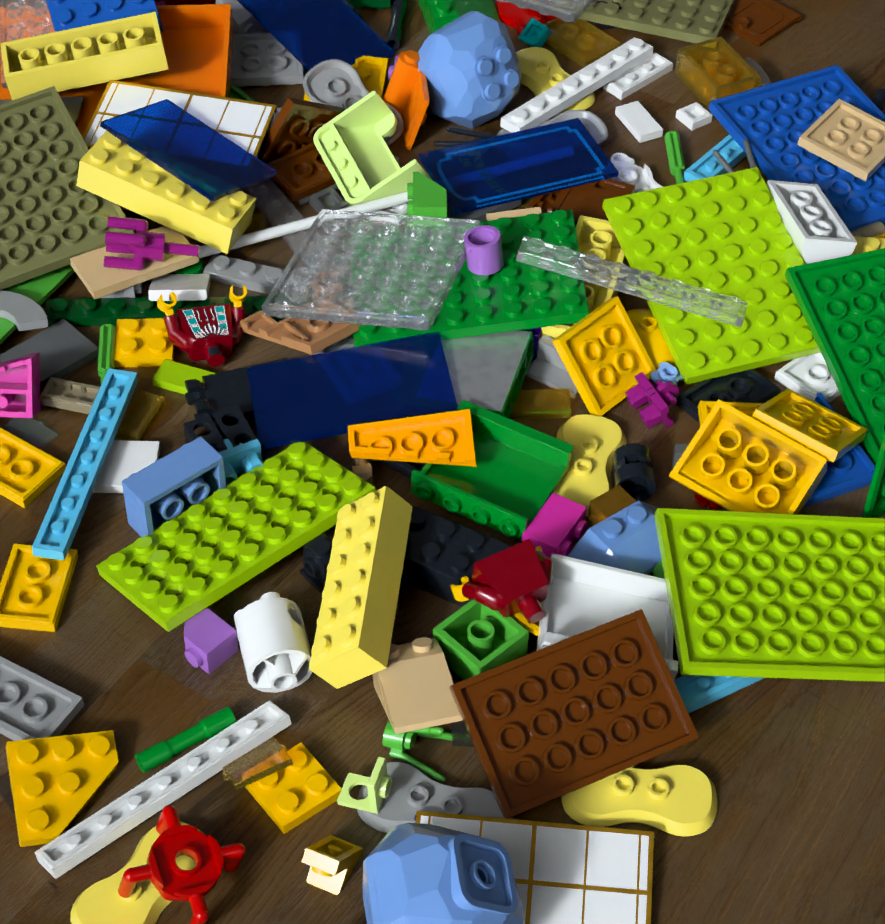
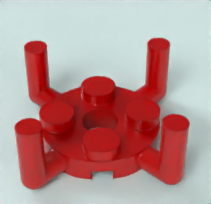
[118,805,246,924]

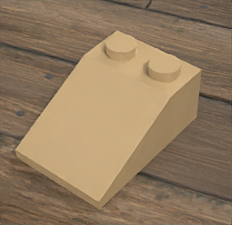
[372,637,463,734]

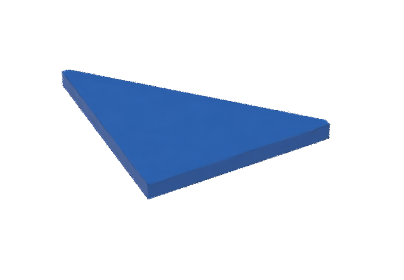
[802,392,875,508]

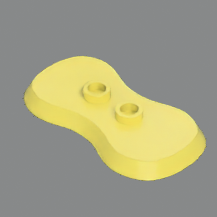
[516,47,595,115]
[554,415,627,517]
[561,765,718,837]
[70,822,207,924]

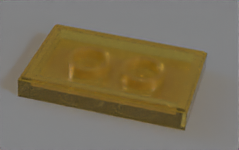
[544,15,621,68]

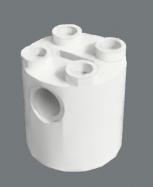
[234,592,312,693]

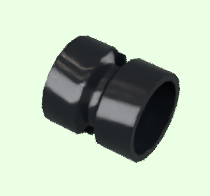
[612,443,656,501]

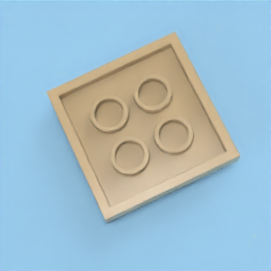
[797,99,885,181]

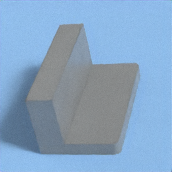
[526,334,579,398]

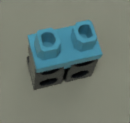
[183,405,263,486]

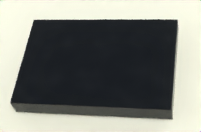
[676,369,781,423]

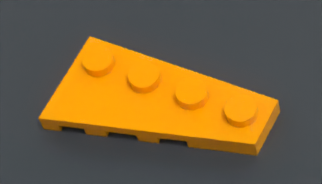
[348,409,477,467]

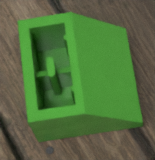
[407,172,447,232]

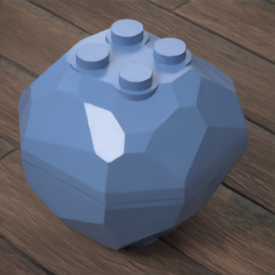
[418,11,522,129]
[363,823,524,924]

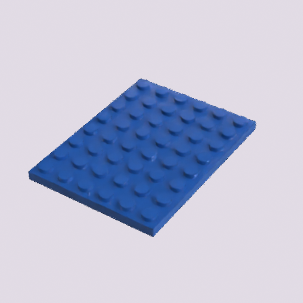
[708,65,885,232]

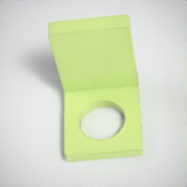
[337,756,392,814]

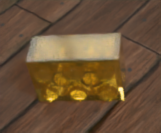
[675,37,761,108]

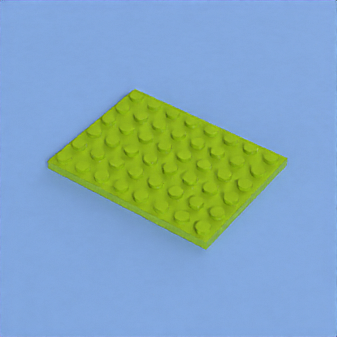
[602,167,821,385]
[654,508,885,682]

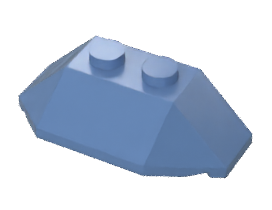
[567,500,662,575]

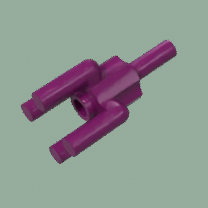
[104,216,199,271]

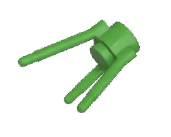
[382,721,471,783]

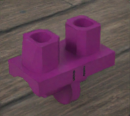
[625,372,679,428]

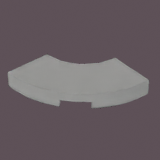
[0,290,48,331]

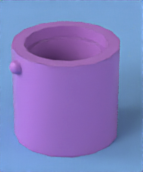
[463,225,505,275]

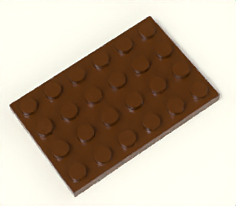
[449,609,699,819]

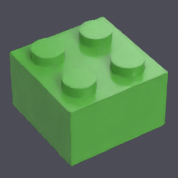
[433,600,529,680]

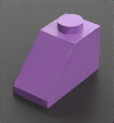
[184,608,239,674]

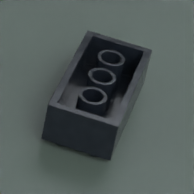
[401,504,512,607]

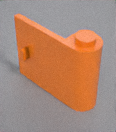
[383,50,430,151]

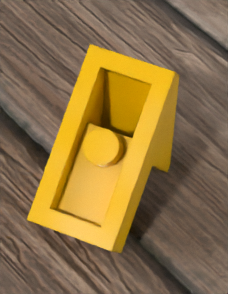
[302,835,363,895]

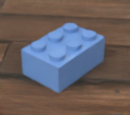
[122,436,226,537]

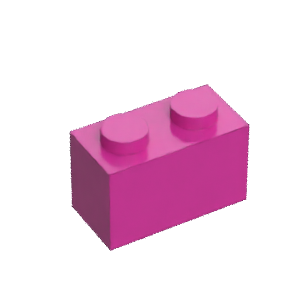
[522,493,588,558]

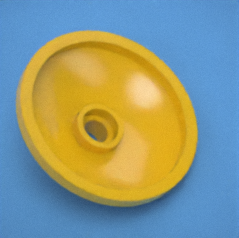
[626,309,676,371]

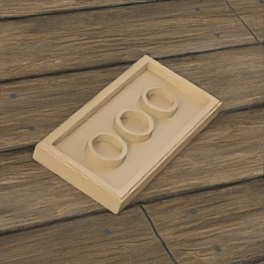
[70,226,199,299]

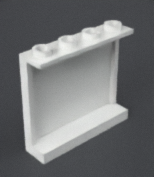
[537,553,678,680]

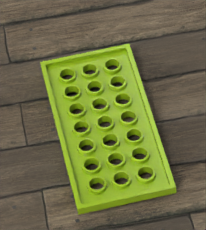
[96,440,376,632]

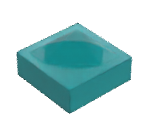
[518,18,552,47]

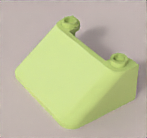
[313,90,432,206]

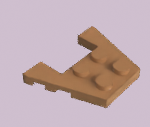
[240,274,360,355]

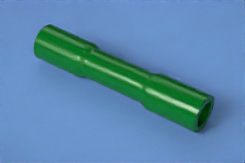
[135,706,236,773]

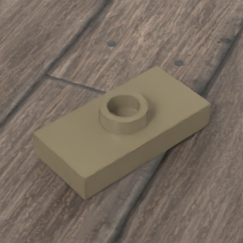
[39,377,100,414]

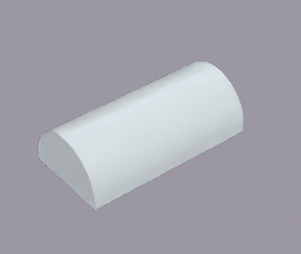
[766,180,857,264]

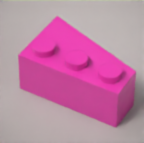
[0,352,41,418]

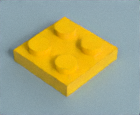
[114,318,175,368]
[243,742,342,834]

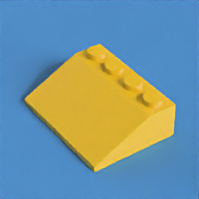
[669,399,828,514]

